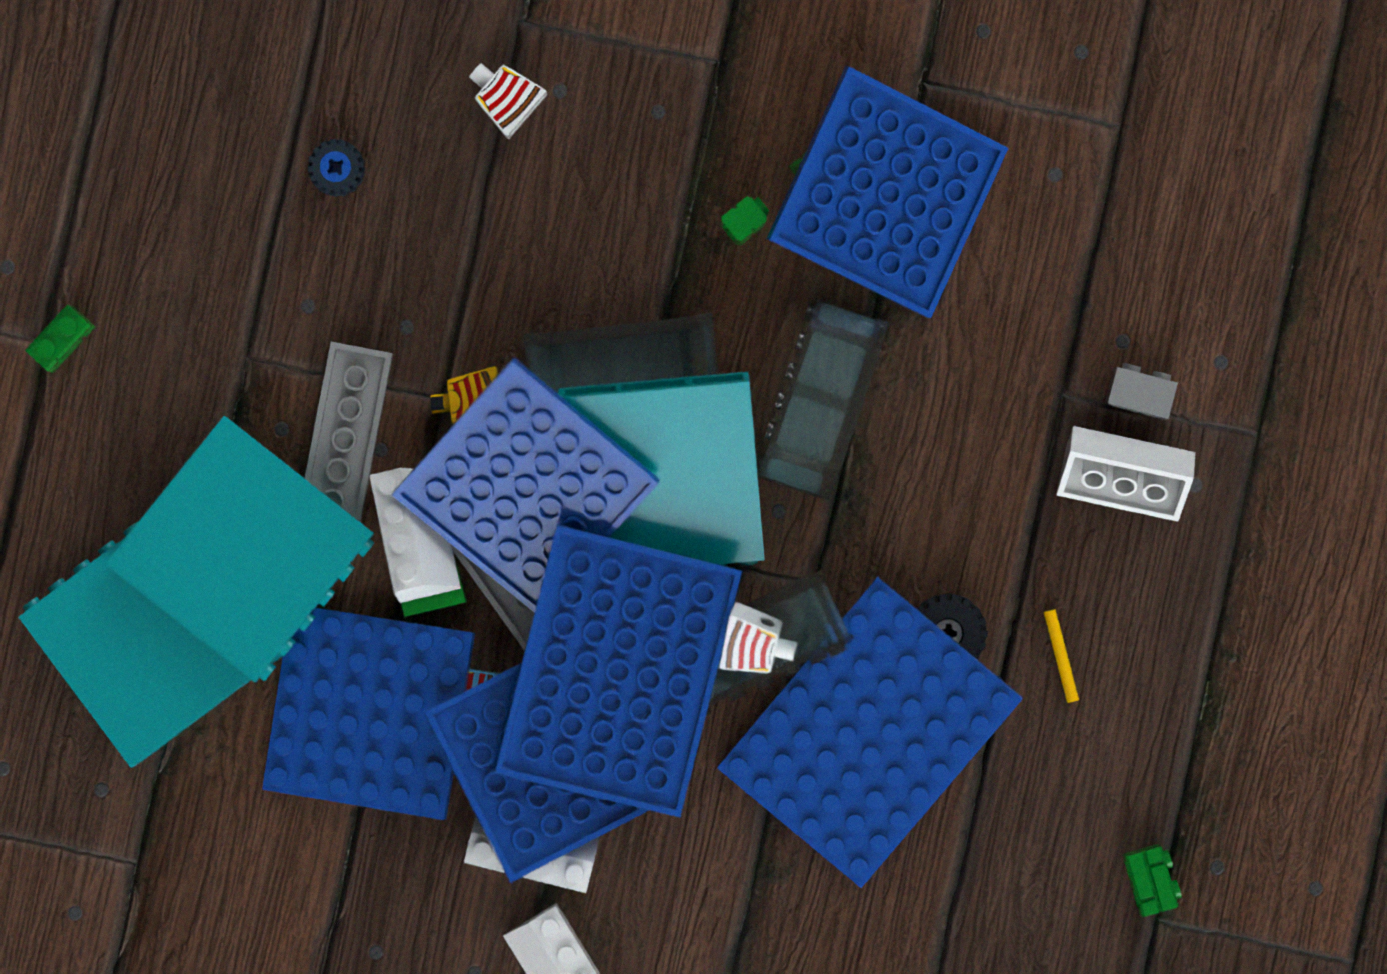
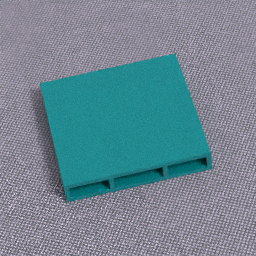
[558,372,765,566]
[105,416,375,683]
[18,522,283,768]

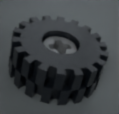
[917,594,988,659]

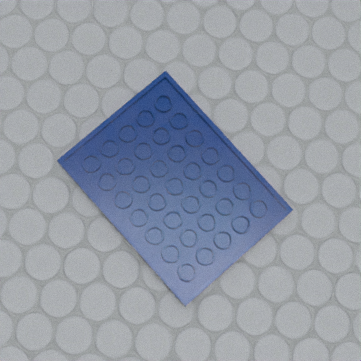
[495,524,742,817]
[717,576,1023,888]

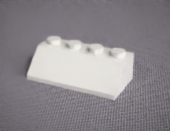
[1056,426,1196,521]
[369,468,461,603]
[464,817,600,893]
[503,903,600,974]

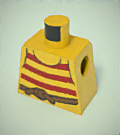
[430,367,498,424]

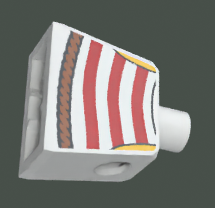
[469,63,547,139]
[719,602,797,673]

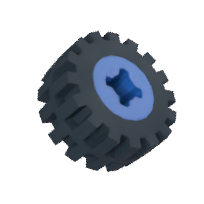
[308,139,365,197]

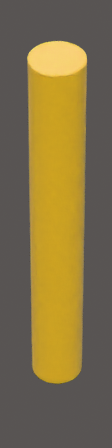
[1044,609,1079,703]

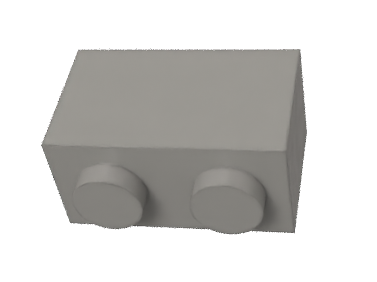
[1104,363,1178,420]

